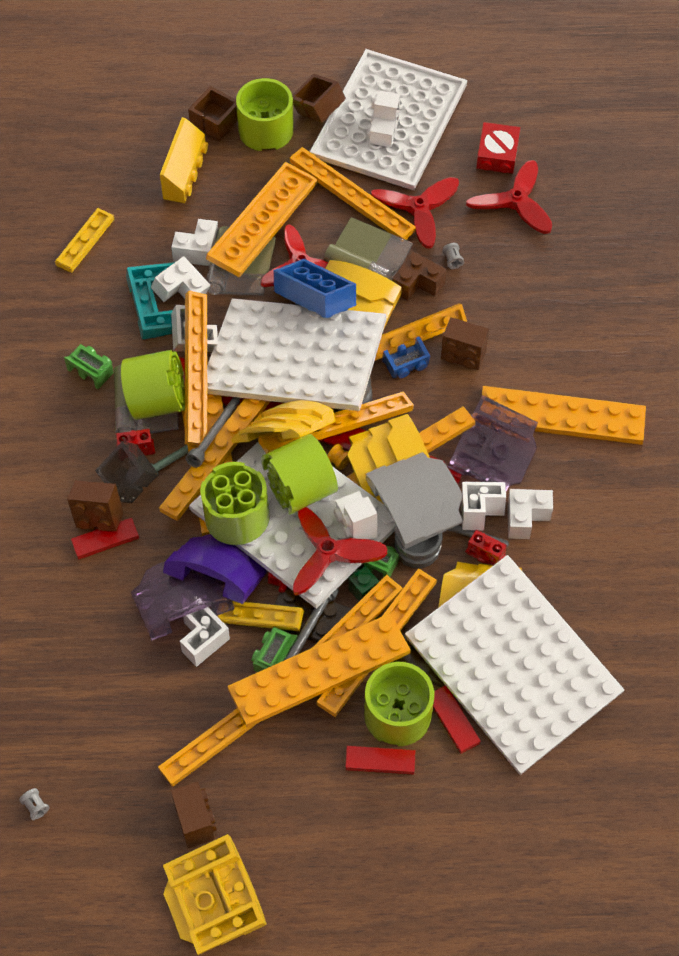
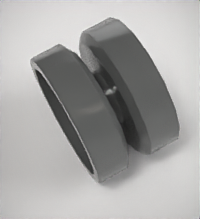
[394,533,442,568]

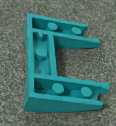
[126,262,175,340]

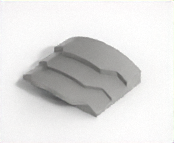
[366,452,463,549]

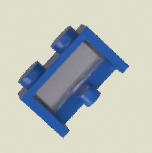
[382,336,430,378]

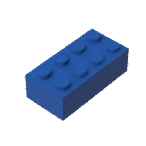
[273,259,356,318]

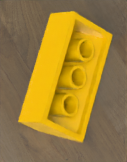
[160,117,208,203]

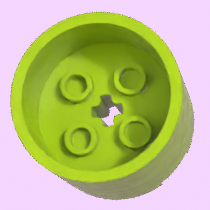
[236,78,294,151]
[121,350,185,420]
[261,434,338,515]
[200,462,270,545]
[364,662,434,746]

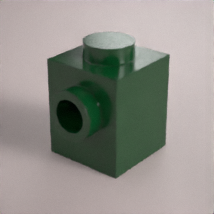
[348,566,379,601]

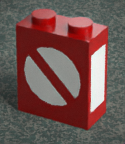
[476,122,521,174]

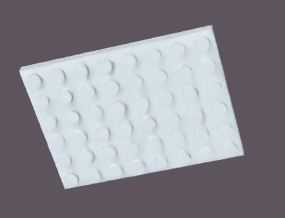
[310,49,467,190]
[207,299,387,411]
[189,442,395,609]
[405,555,624,775]

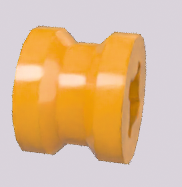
[327,444,350,470]

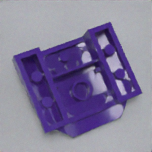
[163,534,268,604]

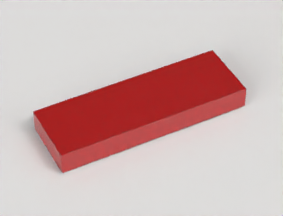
[71,518,139,560]
[433,685,481,754]
[346,746,416,775]

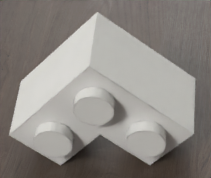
[367,90,400,148]
[172,219,218,266]
[151,256,210,302]
[171,305,218,352]
[461,482,506,530]
[508,489,553,539]
[333,491,377,539]
[180,599,230,667]

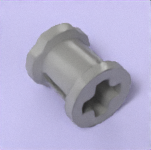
[442,243,464,269]
[19,788,50,820]

